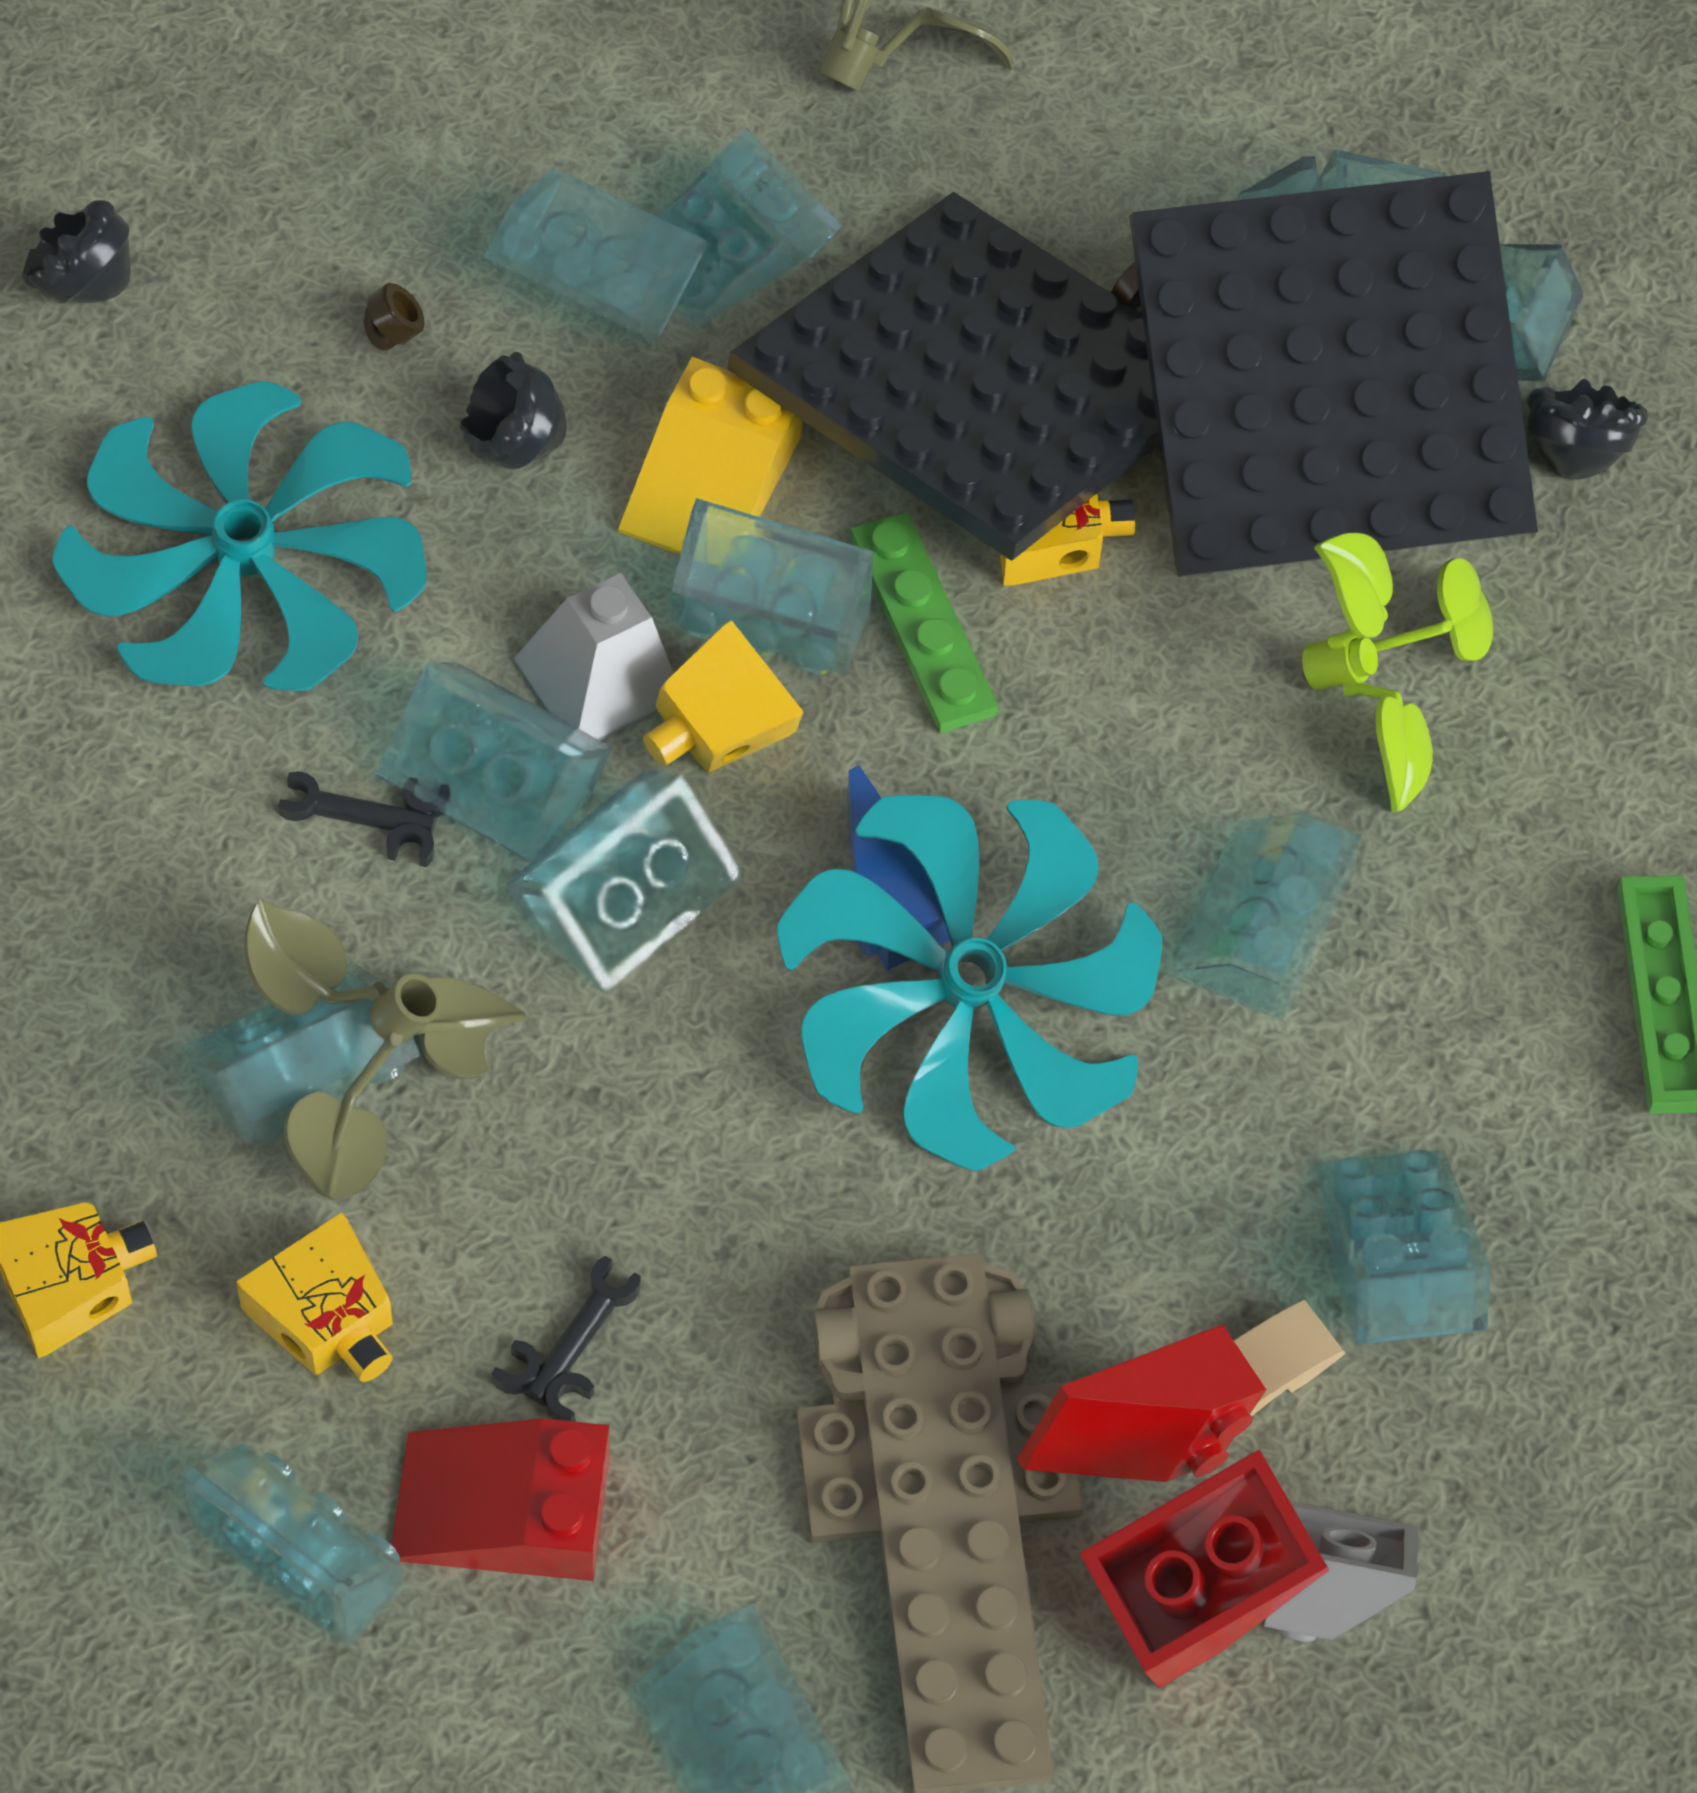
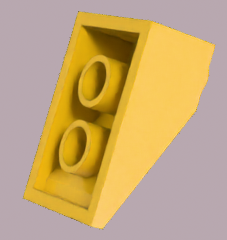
[618,357,803,573]

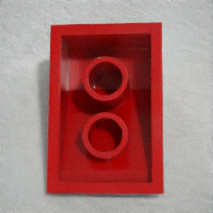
[1016,1324,1267,1482]
[389,1418,610,1581]
[1079,1449,1329,1688]

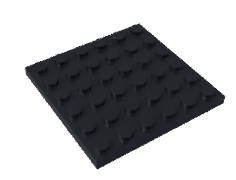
[1129,171,1538,577]
[727,192,1159,561]

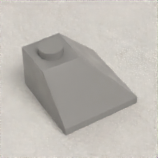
[514,573,674,753]
[1264,1501,1418,1642]

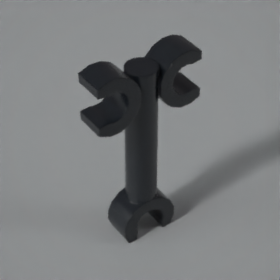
[278,771,451,867]
[492,1256,641,1422]

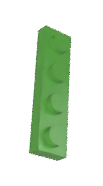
[850,511,998,733]
[1617,875,1697,1114]

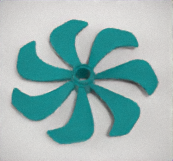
[52,381,427,691]
[776,795,1162,1171]

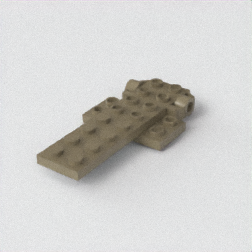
[796,1253,1083,1793]

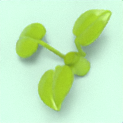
[1302,533,1493,812]

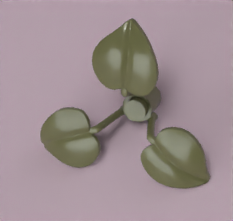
[818,0,1014,92]
[244,899,526,1200]

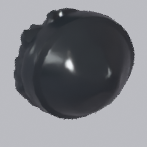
[22,200,131,304]
[460,352,567,470]
[1527,379,1648,480]

